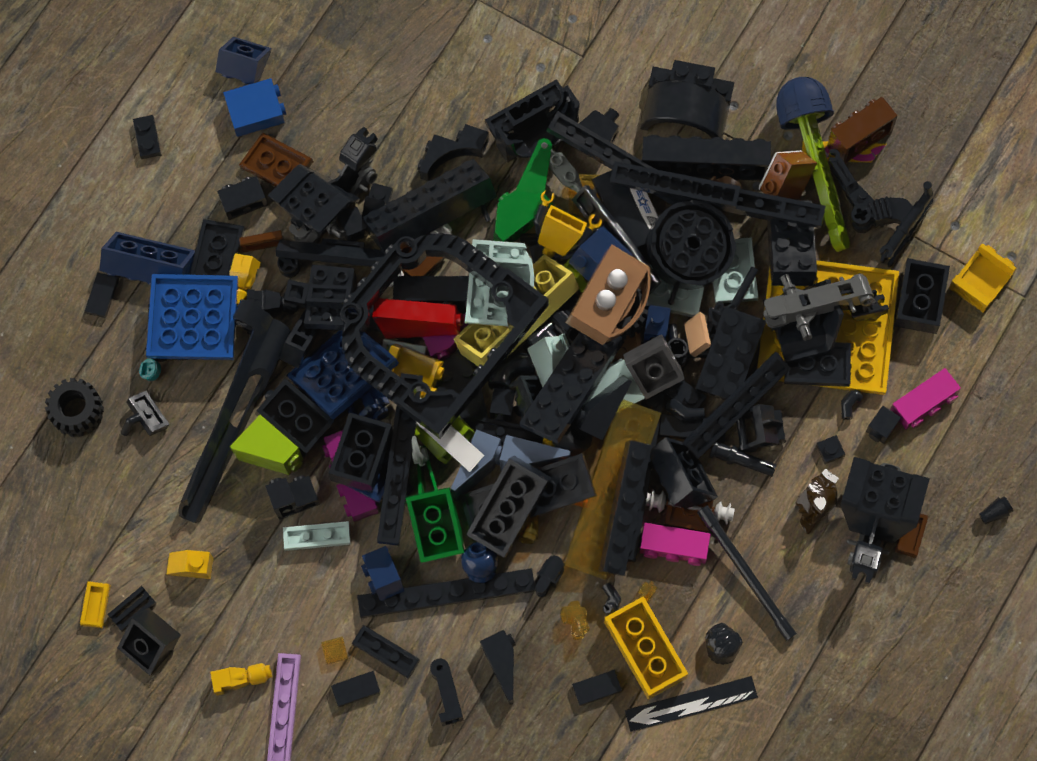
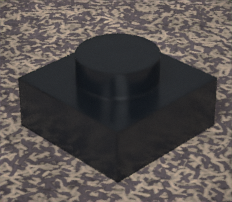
[816,435,846,464]

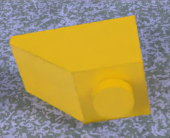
[166,550,213,579]

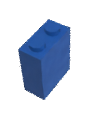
[223,78,287,137]

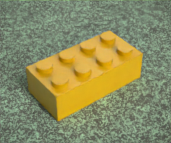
[604,596,688,700]

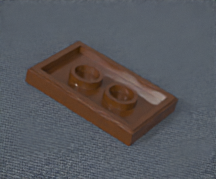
[239,132,314,187]

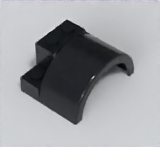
[640,60,735,138]

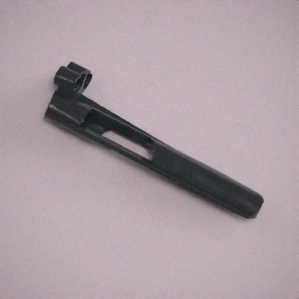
[178,299,291,523]

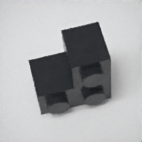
[265,475,320,520]

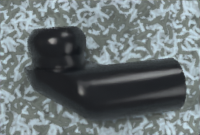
[602,582,621,615]

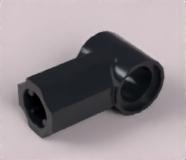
[547,309,579,345]

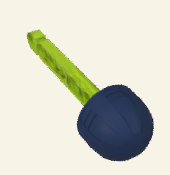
[776,77,850,252]

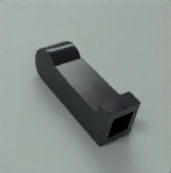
[430,658,464,726]

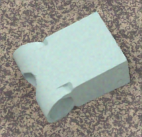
[582,359,644,413]

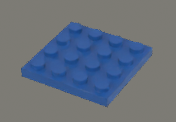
[146,274,238,360]

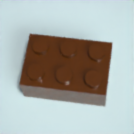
[827,97,898,163]

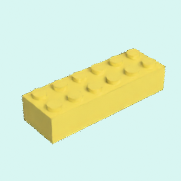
[454,254,580,366]

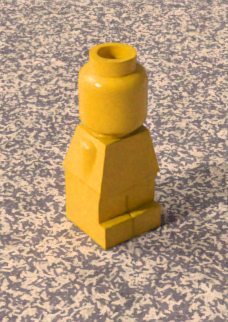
[230,253,261,306]
[210,663,272,696]

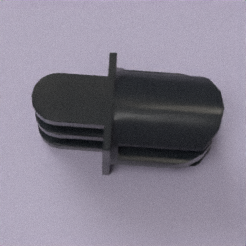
[535,555,564,597]

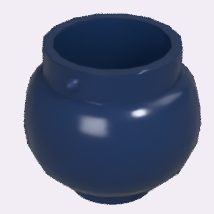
[461,542,498,583]

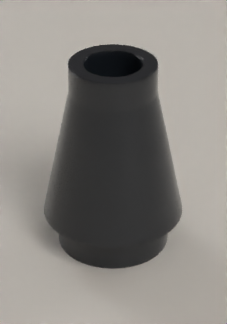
[979,496,1013,525]

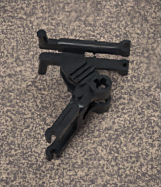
[829,149,933,268]

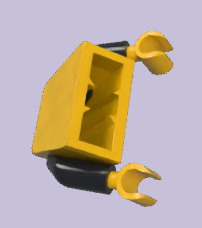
[534,191,602,258]

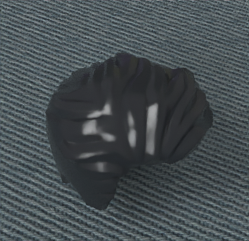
[705,622,743,665]

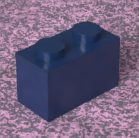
[361,546,405,601]

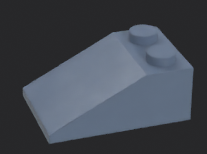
[451,429,503,501]
[500,435,570,471]

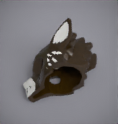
[795,469,839,534]

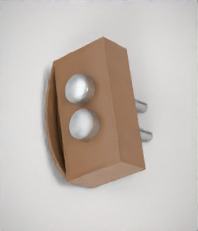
[565,245,651,345]

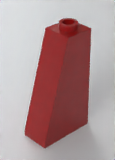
[372,298,464,339]

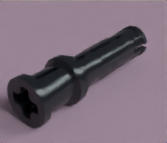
[709,440,777,477]

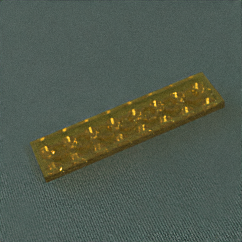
[564,400,661,580]

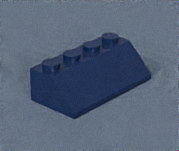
[99,232,195,285]

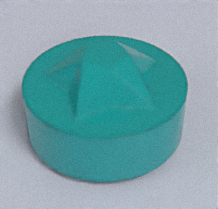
[139,359,161,381]

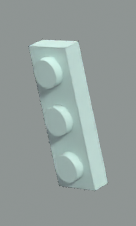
[283,521,351,551]

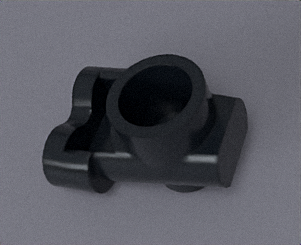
[523,321,558,353]

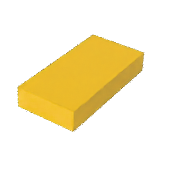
[80,581,111,629]

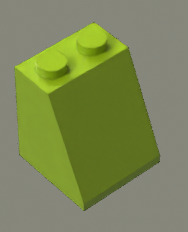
[230,415,303,475]

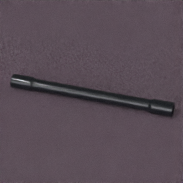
[697,505,797,641]

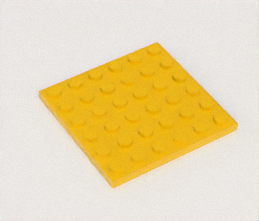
[757,260,899,395]

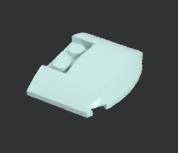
[465,239,534,326]

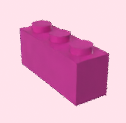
[890,368,961,430]
[640,523,710,566]

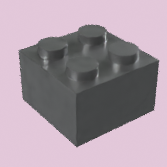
[623,334,684,399]

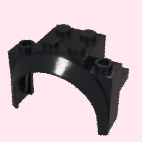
[485,79,580,163]

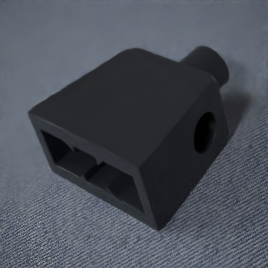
[579,108,619,143]

